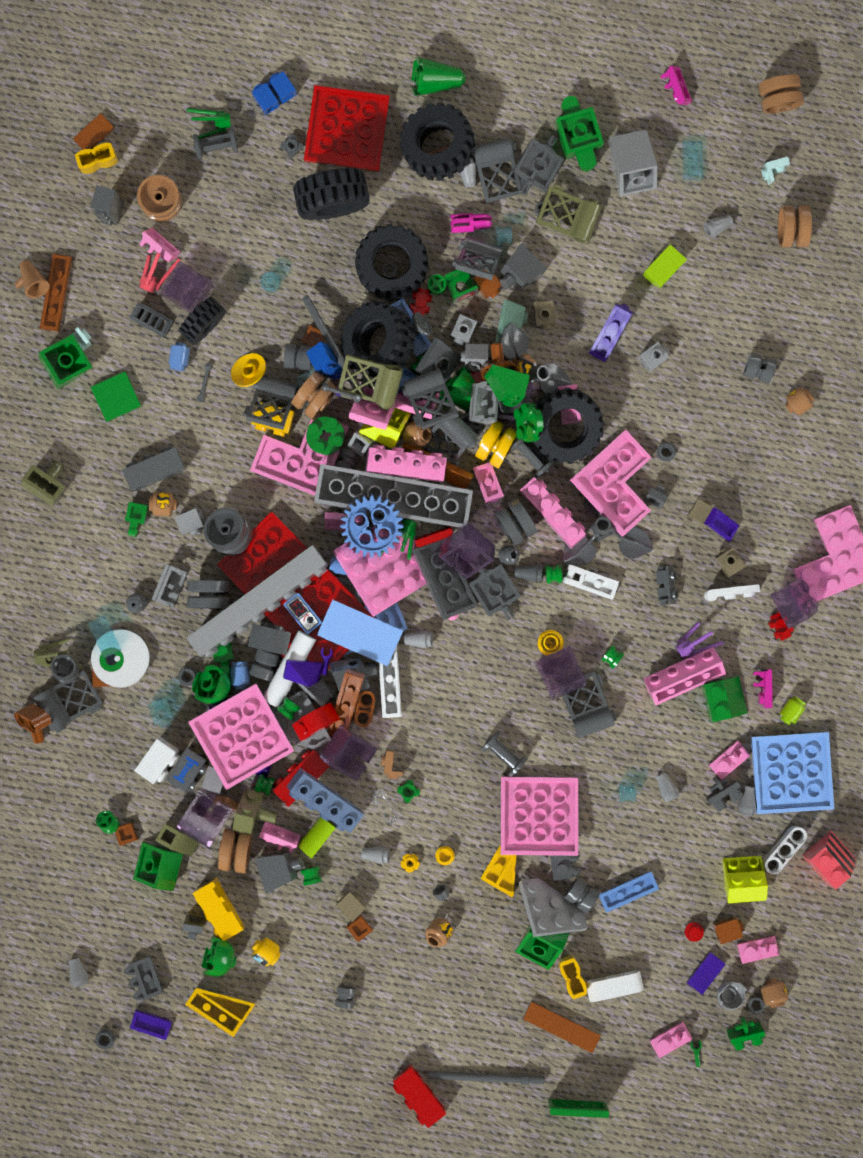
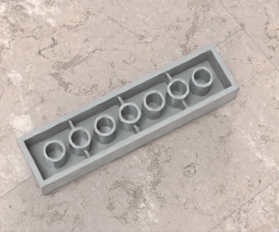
[314,464,473,529]
[187,545,329,657]

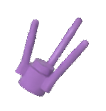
[675,622,724,659]

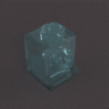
[147,698,175,728]

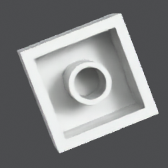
[134,737,181,784]

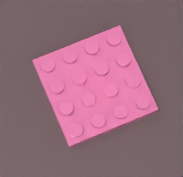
[332,520,427,617]
[188,684,294,790]
[501,777,578,856]

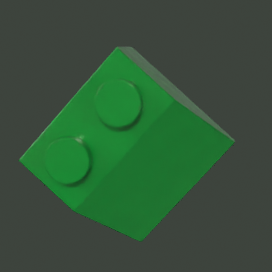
[38,334,92,390]
[484,364,530,407]
[702,676,747,722]
[133,842,183,891]
[515,924,570,970]

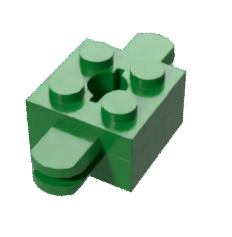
[555,96,604,172]

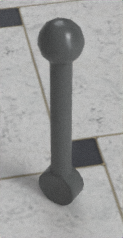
[197,363,212,402]
[322,384,361,403]

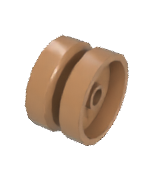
[758,74,805,114]
[137,175,182,222]
[778,205,812,248]
[291,371,338,420]
[218,828,252,874]

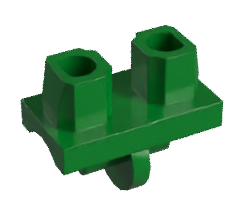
[726,1017,765,1051]

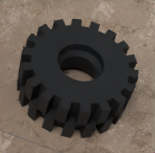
[179,297,226,345]

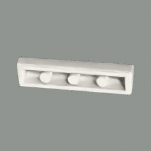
[263,631,316,707]
[379,646,402,718]

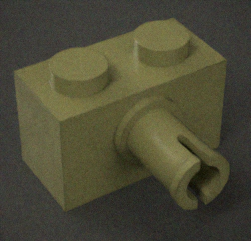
[21,460,65,507]
[232,789,278,835]

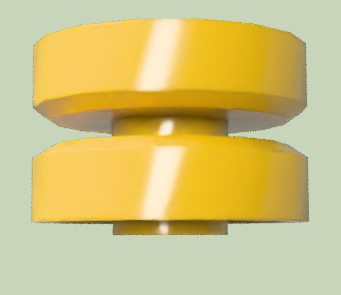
[475,421,516,469]

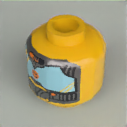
[251,937,281,966]

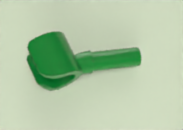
[690,1040,702,1067]

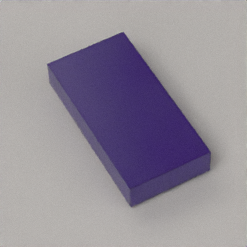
[704,507,740,542]
[686,952,726,995]
[130,1009,173,1040]

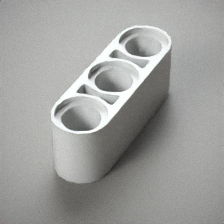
[762,826,807,874]
[585,970,644,1002]

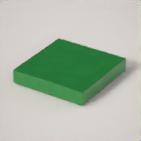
[90,372,142,422]

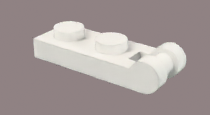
[562,564,619,600]
[704,584,760,601]

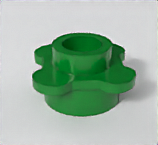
[397,780,420,803]

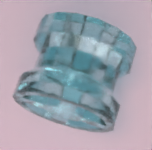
[496,226,512,246]
[261,272,280,293]
[618,783,636,802]

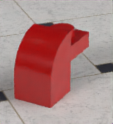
[292,703,340,741]

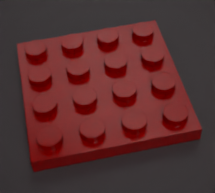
[304,85,390,172]

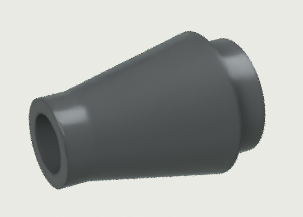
[515,564,544,583]

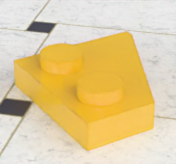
[480,845,516,897]

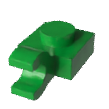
[125,502,149,537]
[213,642,234,674]

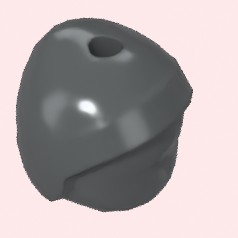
[498,545,520,565]
[126,593,148,613]

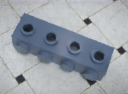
[287,767,364,833]

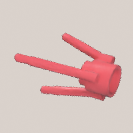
[139,253,181,293]

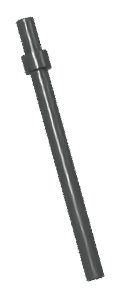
[302,295,362,393]
[428,1071,544,1085]

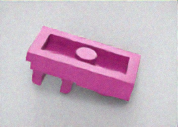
[661,66,692,105]
[753,669,773,708]

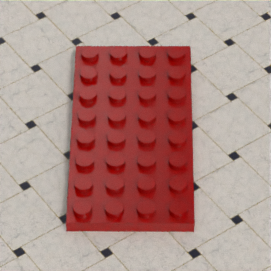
[217,512,376,674]

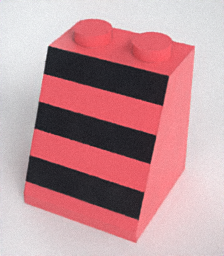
[802,831,856,890]

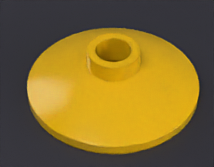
[231,353,266,387]

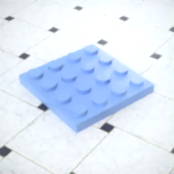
[751,732,834,814]

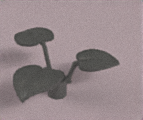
[499,323,572,413]
[563,497,653,566]

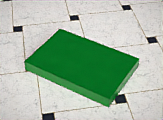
[548,1099,609,1118]

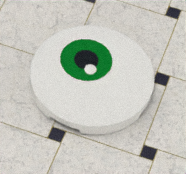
[91,630,150,688]

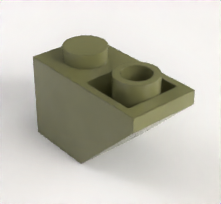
[155,821,201,857]

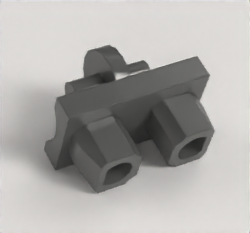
[706,777,742,812]

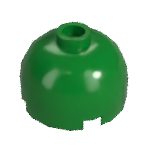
[192,665,231,705]
[202,936,236,977]

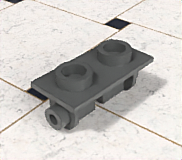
[656,566,678,605]

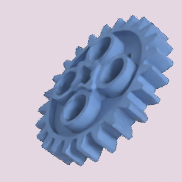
[340,494,403,558]

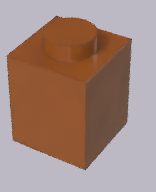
[471,270,502,299]
[713,916,745,944]

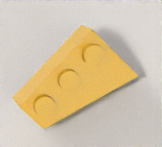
[192,877,245,941]
[185,988,255,1037]

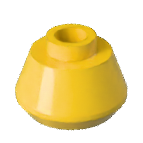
[537,630,564,656]

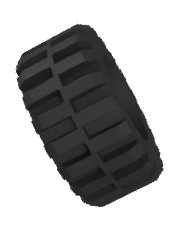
[399,102,476,181]
[293,168,370,220]
[355,224,428,301]
[340,301,415,377]
[534,387,604,464]

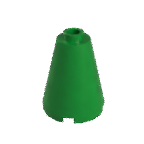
[412,57,465,96]
[439,367,477,413]

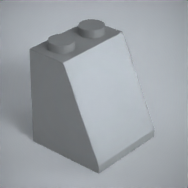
[609,130,657,197]

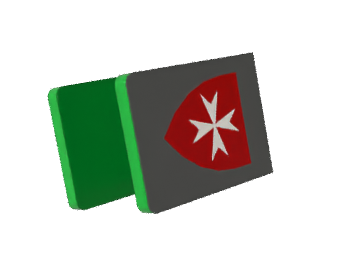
[445,270,478,303]

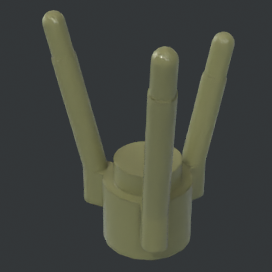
[33,638,82,669]

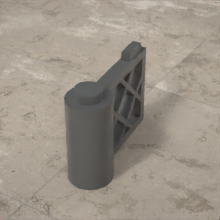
[473,137,524,203]
[452,236,503,280]
[400,369,458,430]
[243,376,298,430]
[422,409,478,466]
[33,670,103,733]
[559,671,617,738]

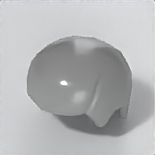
[717,980,747,1011]

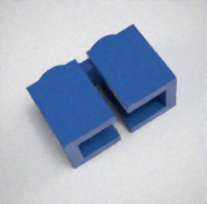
[252,71,297,116]
[306,341,343,380]

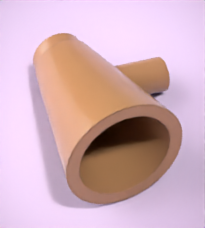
[14,260,50,299]

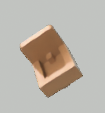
[381,750,404,779]

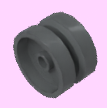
[493,497,538,546]
[203,508,252,556]
[187,579,230,609]

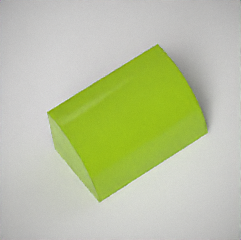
[643,244,687,288]
[298,817,336,859]

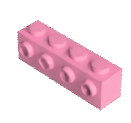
[366,445,447,482]
[520,477,586,549]
[643,647,726,705]

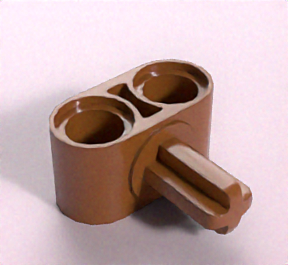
[480,342,518,381]
[354,691,376,727]
[14,703,51,744]

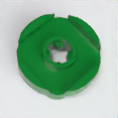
[514,403,543,442]
[306,416,345,455]

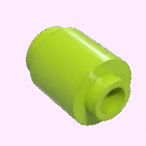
[779,696,806,725]

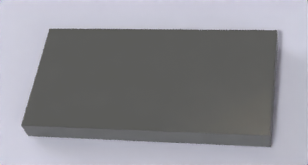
[412,538,478,621]

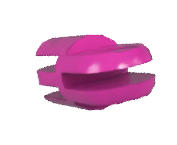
[450,213,492,233]

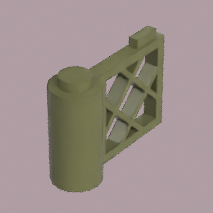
[535,184,602,244]
[338,354,403,410]

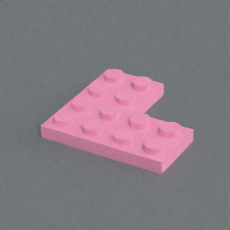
[349,387,440,430]
[250,415,349,496]
[570,430,652,537]
[793,505,863,605]

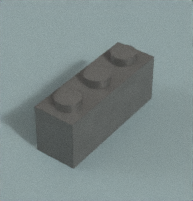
[90,185,124,226]
[122,446,186,492]

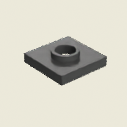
[415,337,461,384]

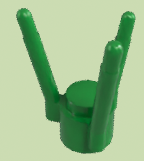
[186,108,231,139]
[378,519,417,560]

